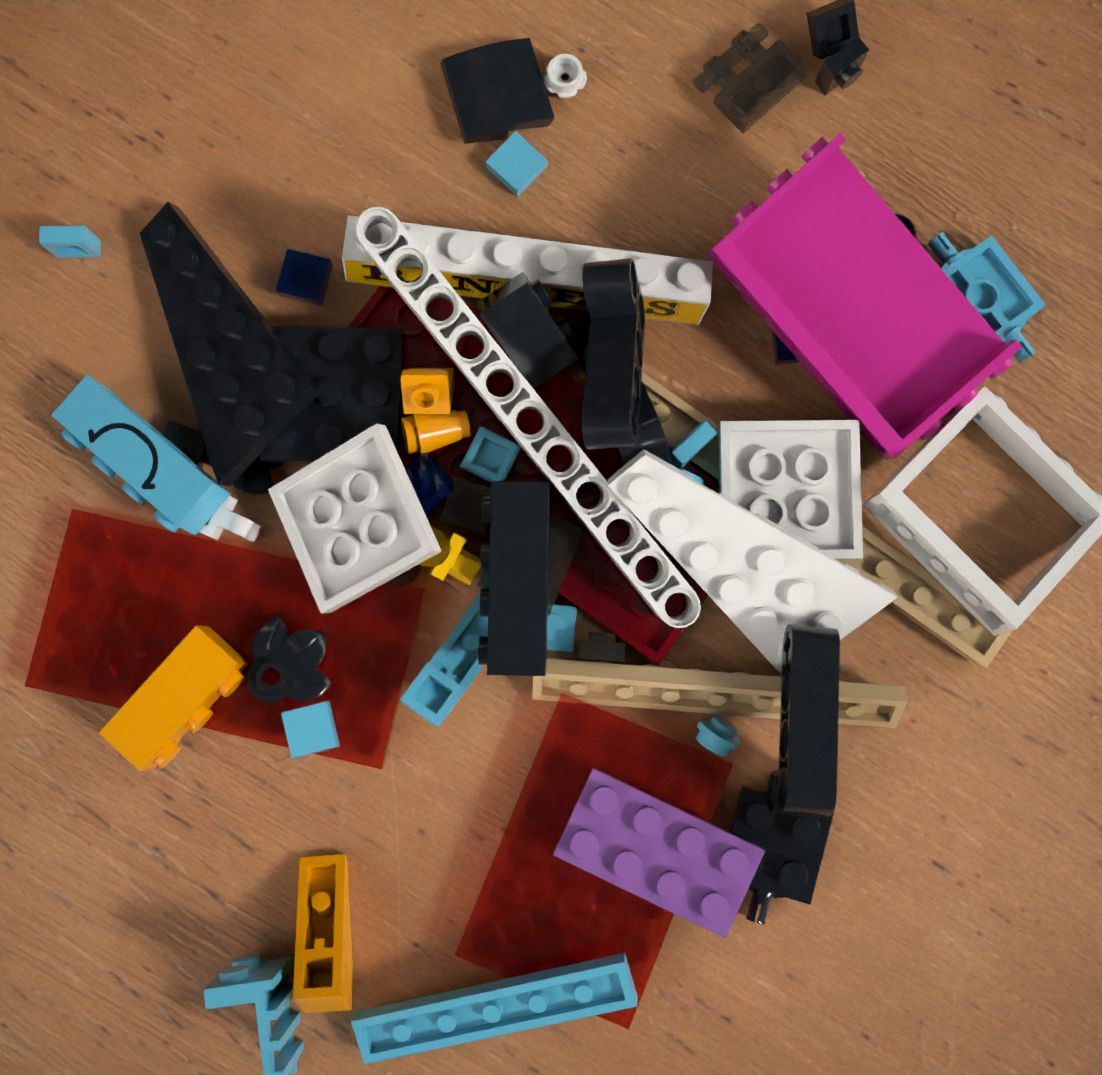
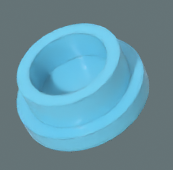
[695,715,741,757]

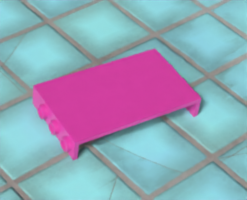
[706,132,1023,459]

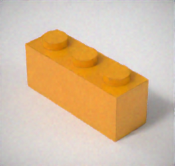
[99,625,249,772]

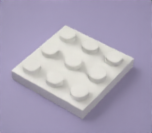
[718,420,863,560]
[268,424,442,614]

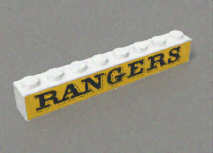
[342,215,713,325]

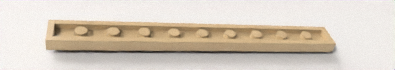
[642,372,1012,669]

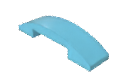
[400,579,489,728]

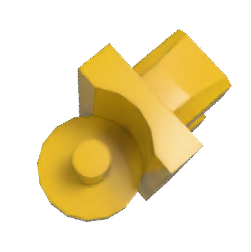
[418,527,481,585]

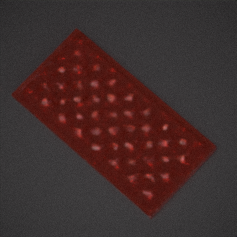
[25,509,426,769]

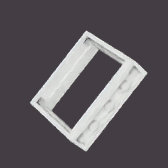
[862,386,1102,636]

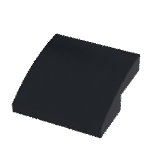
[440,38,555,144]

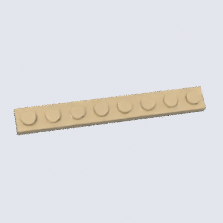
[532,657,908,728]

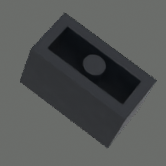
[477,272,579,389]

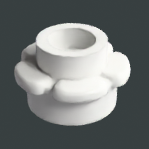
[544,54,587,98]

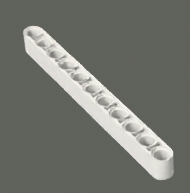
[356,207,701,628]

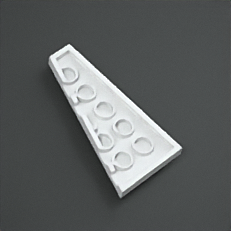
[607,449,898,675]

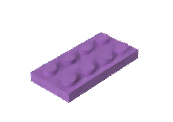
[553,767,765,938]

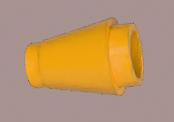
[401,410,471,456]

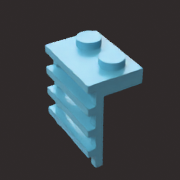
[203,954,305,1075]

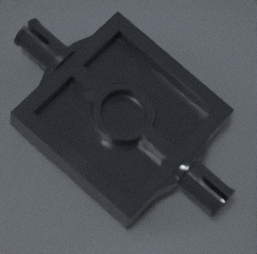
[730,785,834,925]

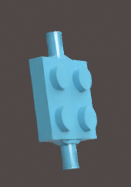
[927,232,1047,364]

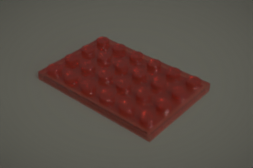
[455,693,733,1029]

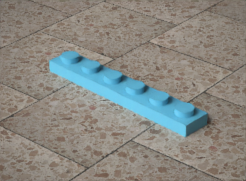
[350,953,638,1064]

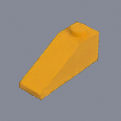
[293,854,353,1014]

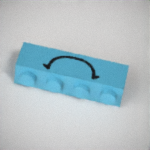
[51,374,231,536]

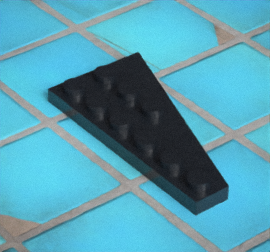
[139,202,321,487]

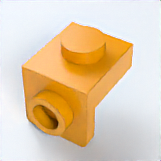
[401,368,455,414]

